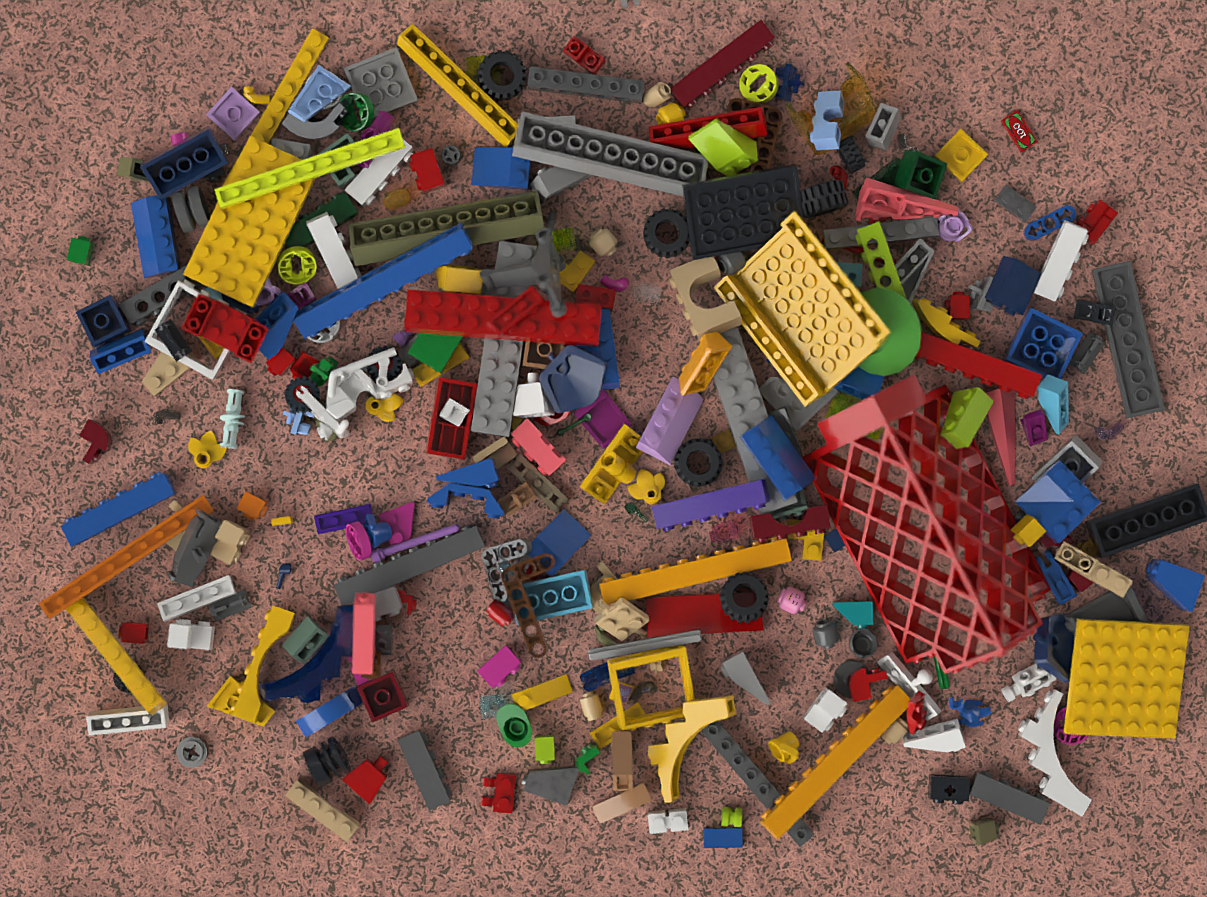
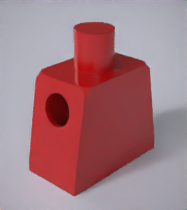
[342,755,389,804]

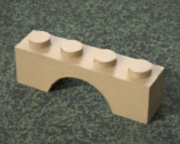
[285,778,361,842]

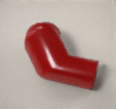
[830,165,848,191]

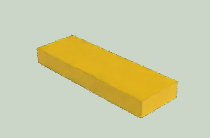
[412,342,470,387]
[590,702,646,749]

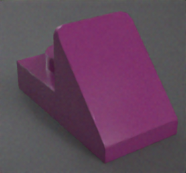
[1020,409,1048,446]

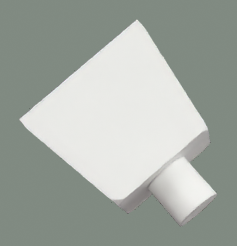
[513,373,555,419]

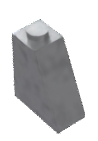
[521,766,579,806]

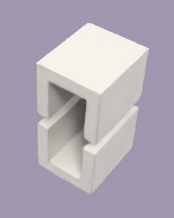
[647,808,688,834]

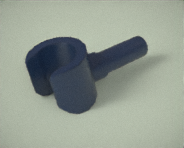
[276,563,291,589]

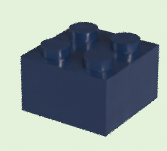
[76,295,132,348]

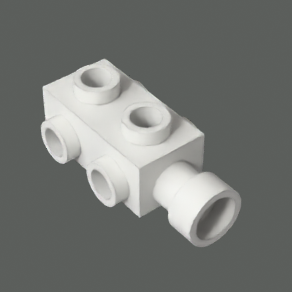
[1001,663,1056,703]

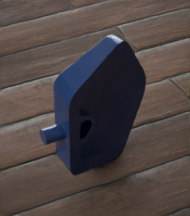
[539,346,607,413]
[1033,613,1075,682]

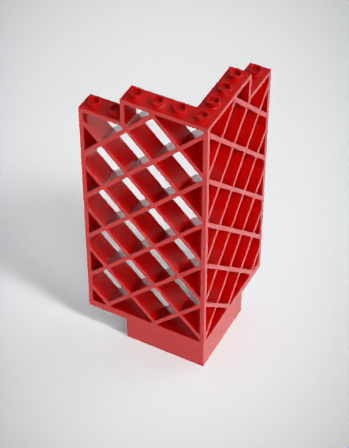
[802,374,1051,674]

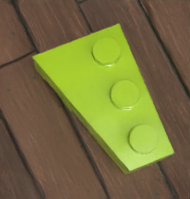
[941,387,994,449]

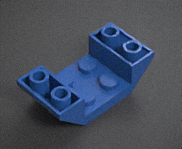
[427,483,505,519]

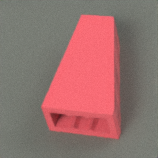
[353,593,376,674]

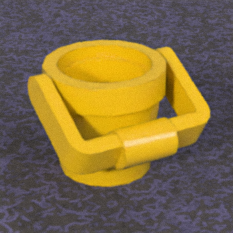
[768,731,800,764]

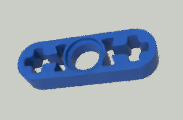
[1023,205,1076,241]

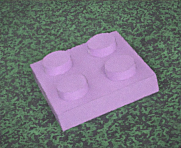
[206,87,261,141]

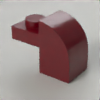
[79,419,112,464]

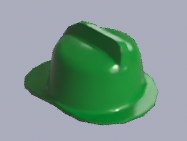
[496,704,533,748]

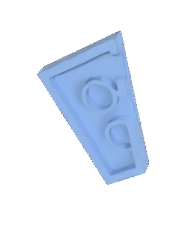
[288,65,351,122]

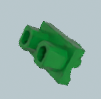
[310,356,339,386]

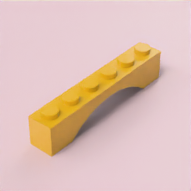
[231,606,296,724]

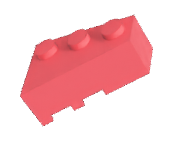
[511,418,567,476]

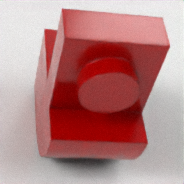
[848,666,888,702]

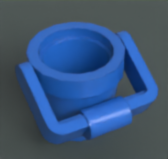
[363,514,392,549]

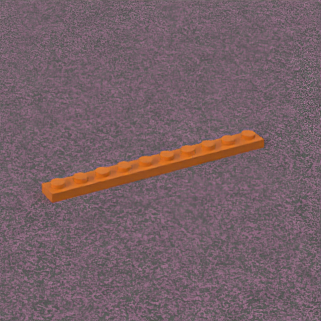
[38,495,214,620]

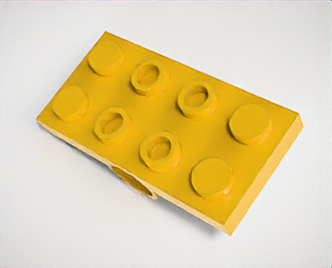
[580,424,643,505]

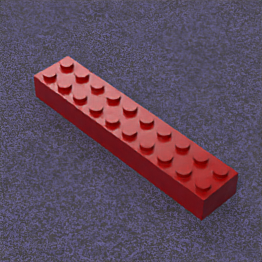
[404,289,602,347]

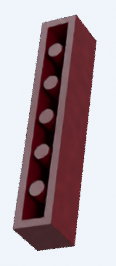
[670,20,775,109]

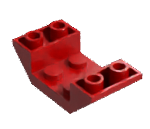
[181,293,269,364]

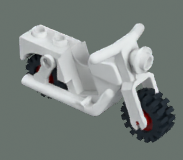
[285,345,415,441]

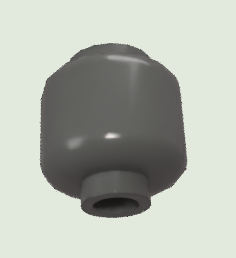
[718,251,747,275]
[812,619,839,649]

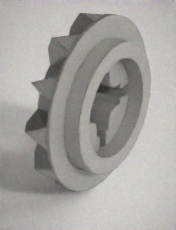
[176,736,208,768]

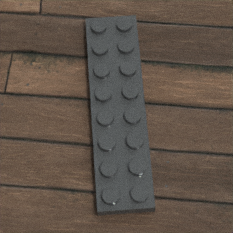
[1091,261,1165,419]

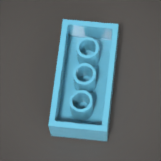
[513,570,594,625]

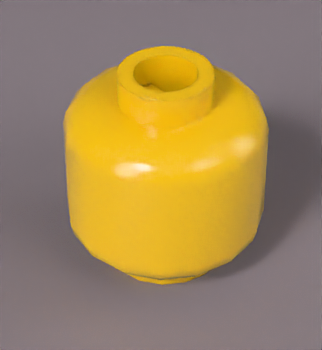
[656,102,686,125]

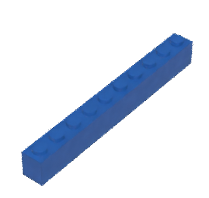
[293,223,473,339]

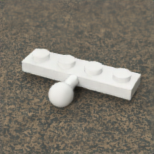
[877,651,942,721]

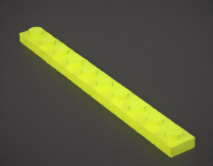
[215,128,406,209]

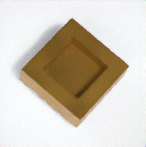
[711,429,736,454]

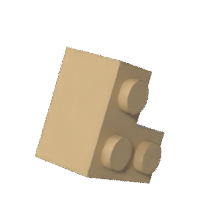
[210,520,251,565]

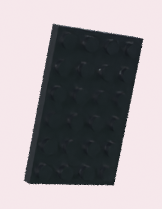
[682,164,804,260]

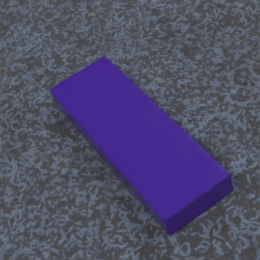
[314,504,373,534]

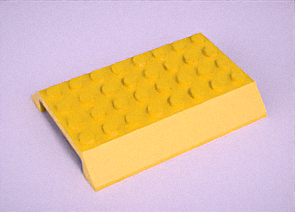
[713,211,890,407]

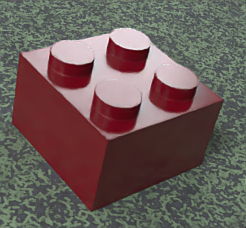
[357,670,409,723]

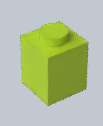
[534,735,555,764]

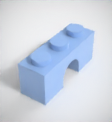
[810,90,845,150]

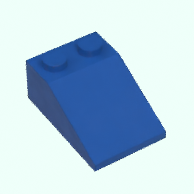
[471,147,531,191]
[255,291,298,360]
[436,458,501,489]
[528,509,592,577]

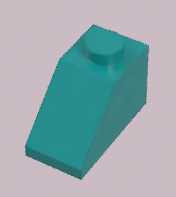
[832,601,873,629]

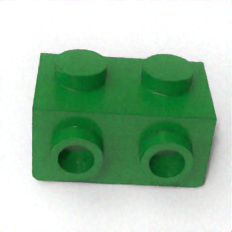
[575,742,600,775]

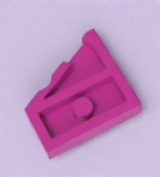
[379,502,415,546]

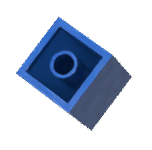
[1145,559,1205,612]

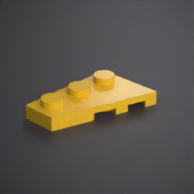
[206,676,276,727]

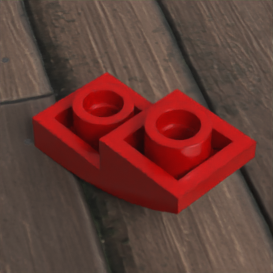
[562,36,606,75]
[907,691,927,735]

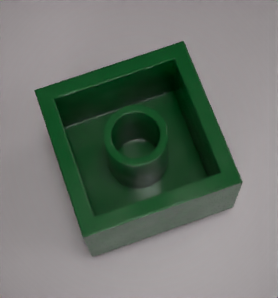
[893,150,947,200]

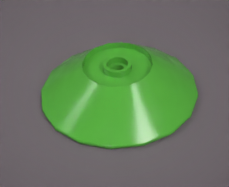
[858,288,921,376]

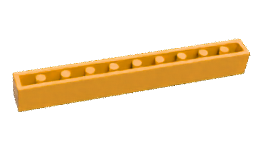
[599,537,792,604]
[759,685,910,839]

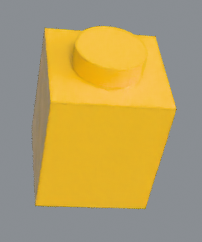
[1011,514,1046,547]

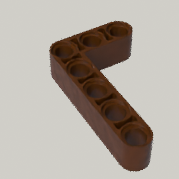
[727,98,782,172]
[501,553,556,658]

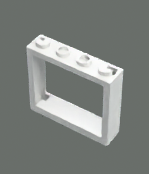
[145,280,246,380]

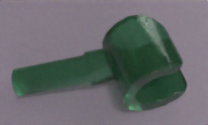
[624,502,649,523]

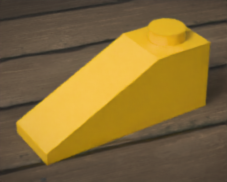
[511,674,573,711]

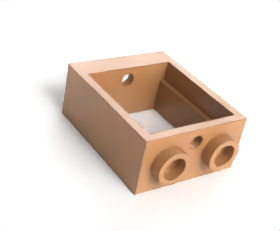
[612,730,633,791]

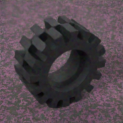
[837,136,866,174]

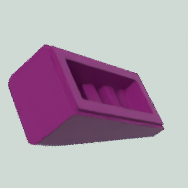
[287,282,318,311]

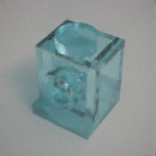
[479,694,508,720]

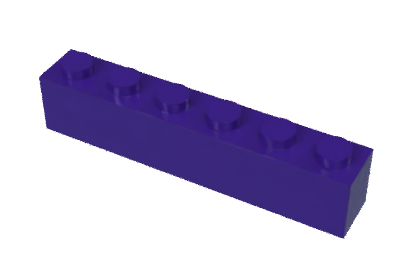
[652,479,771,531]

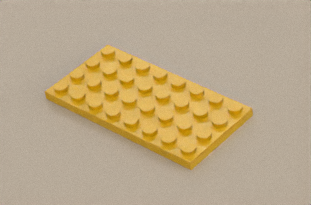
[183,136,316,308]

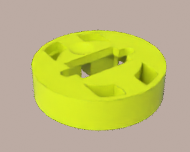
[739,64,779,104]
[277,246,317,284]

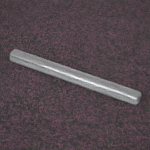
[588,630,702,660]

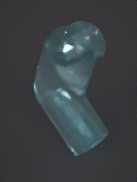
[498,561,515,576]

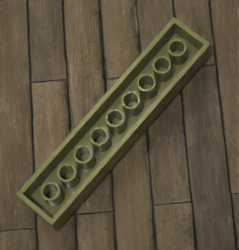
[349,191,544,266]

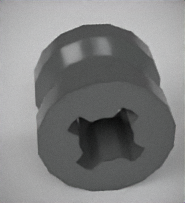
[441,145,461,166]

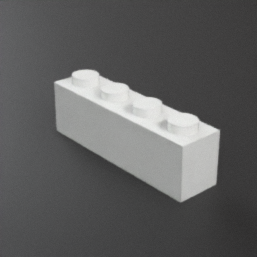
[345,139,414,207]
[306,212,361,289]
[1034,220,1089,301]
[86,704,170,735]

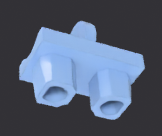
[283,409,314,435]

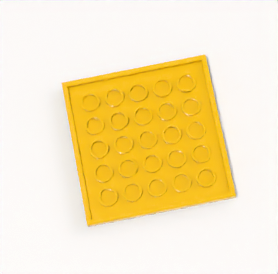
[1064,619,1190,738]

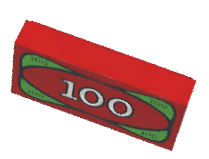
[1001,110,1038,153]

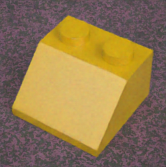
[435,264,482,295]

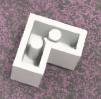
[167,619,215,650]
[802,687,847,733]

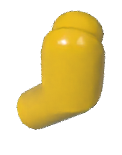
[243,86,270,104]

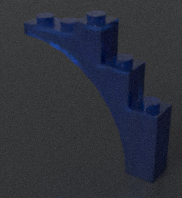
[259,604,354,703]

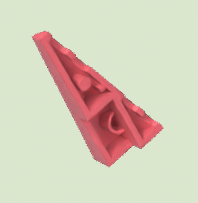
[855,177,959,221]
[986,389,1015,486]

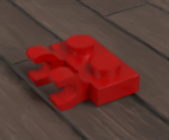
[480,773,516,814]

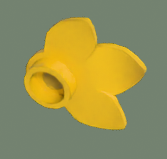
[365,393,404,422]
[188,431,227,468]
[627,469,665,505]

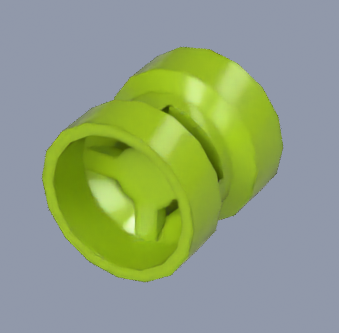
[721,806,742,827]

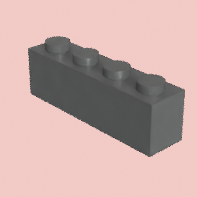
[397,729,453,811]
[969,770,1050,825]

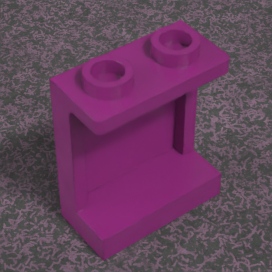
[574,389,632,449]

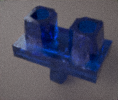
[773,64,805,102]

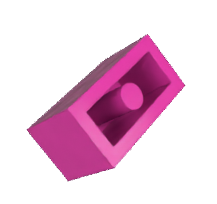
[477,644,522,688]

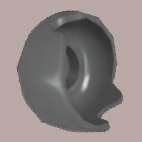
[849,628,878,658]

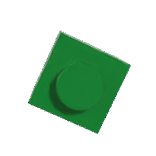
[66,236,94,266]

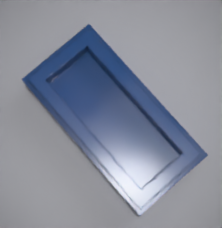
[704,827,743,848]

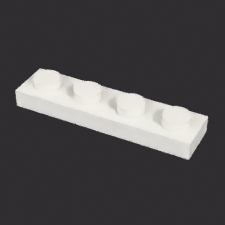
[157,575,237,622]

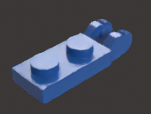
[1035,550,1077,605]

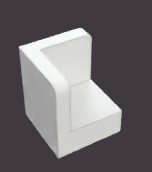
[439,399,470,426]

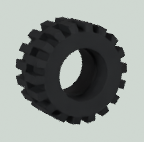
[478,50,527,101]
[800,180,849,218]
[643,208,690,258]
[674,438,723,487]
[720,572,769,623]

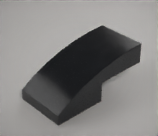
[1074,299,1116,325]

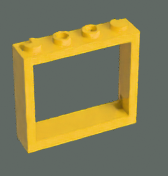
[607,644,695,731]

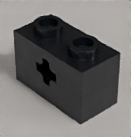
[928,774,970,804]

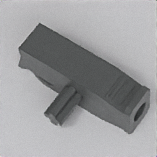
[167,509,222,587]

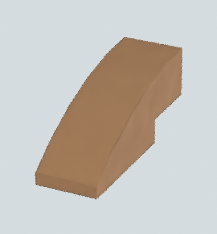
[592,781,652,824]

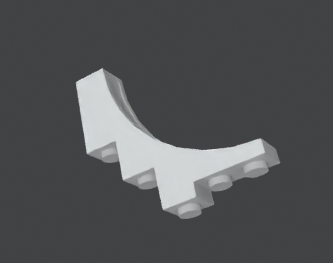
[1018,689,1092,816]

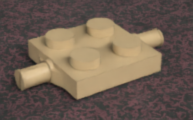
[594,597,649,641]

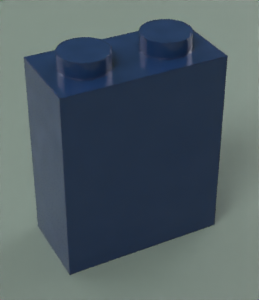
[985,256,1041,316]

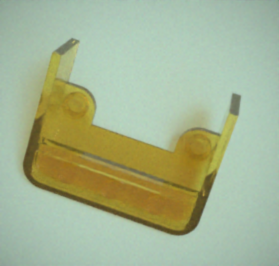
[785,62,877,155]

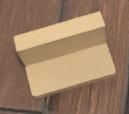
[472,436,517,469]

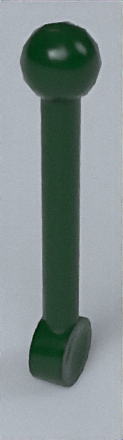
[557,413,592,436]

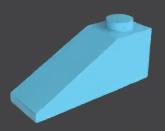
[1037,375,1069,435]

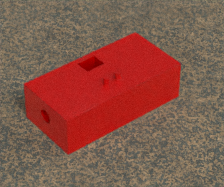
[425,377,477,460]

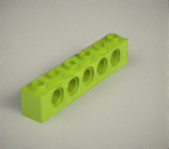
[855,222,906,298]

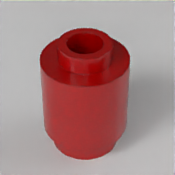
[486,600,515,627]

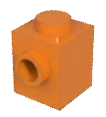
[236,491,269,521]

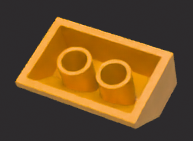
[679,331,732,396]

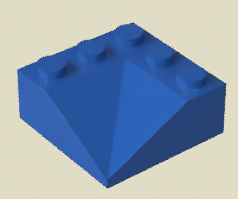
[1002,308,1083,381]
[1015,460,1101,543]

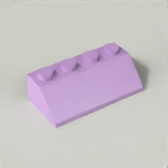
[636,377,704,465]

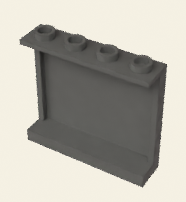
[1064,585,1149,641]

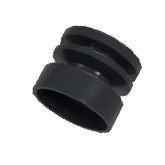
[303,736,351,787]

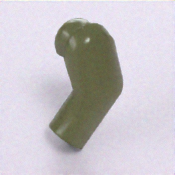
[595,624,616,646]

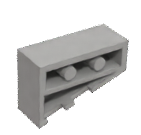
[529,166,593,205]
[880,239,934,304]

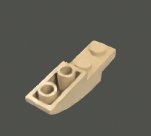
[1054,542,1133,598]

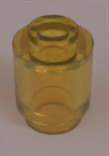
[382,187,411,211]

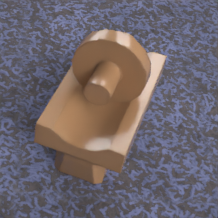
[497,482,537,516]

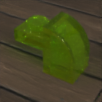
[538,227,577,252]

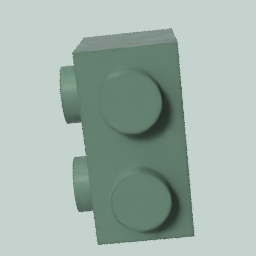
[282,616,329,665]

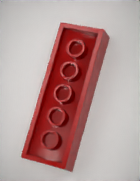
[645,592,763,637]

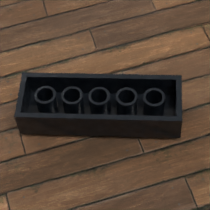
[1085,483,1207,558]

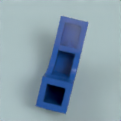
[296,685,363,737]

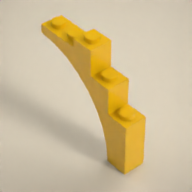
[648,695,736,803]

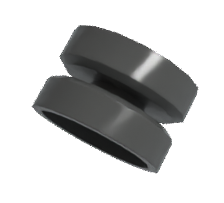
[172,185,210,234]

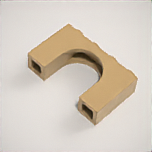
[668,257,742,341]

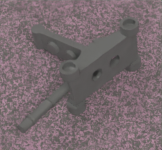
[480,211,567,317]

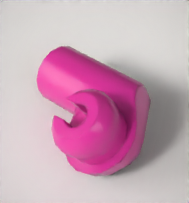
[600,275,629,292]

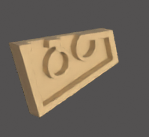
[142,351,200,396]

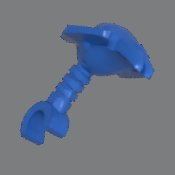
[949,697,991,728]

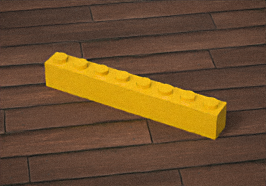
[397,23,518,148]
[66,582,168,716]

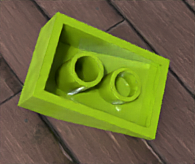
[689,119,758,176]

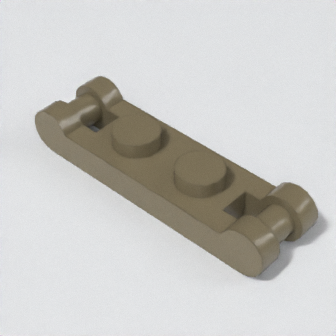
[506,453,569,514]

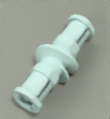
[220,389,245,449]

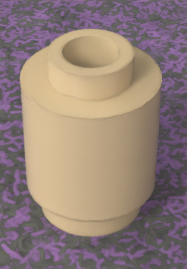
[643,82,671,108]
[579,691,603,721]
[881,717,908,745]

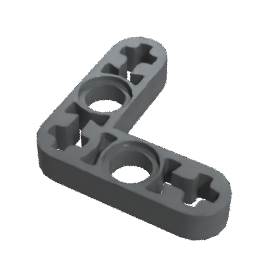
[482,538,532,602]

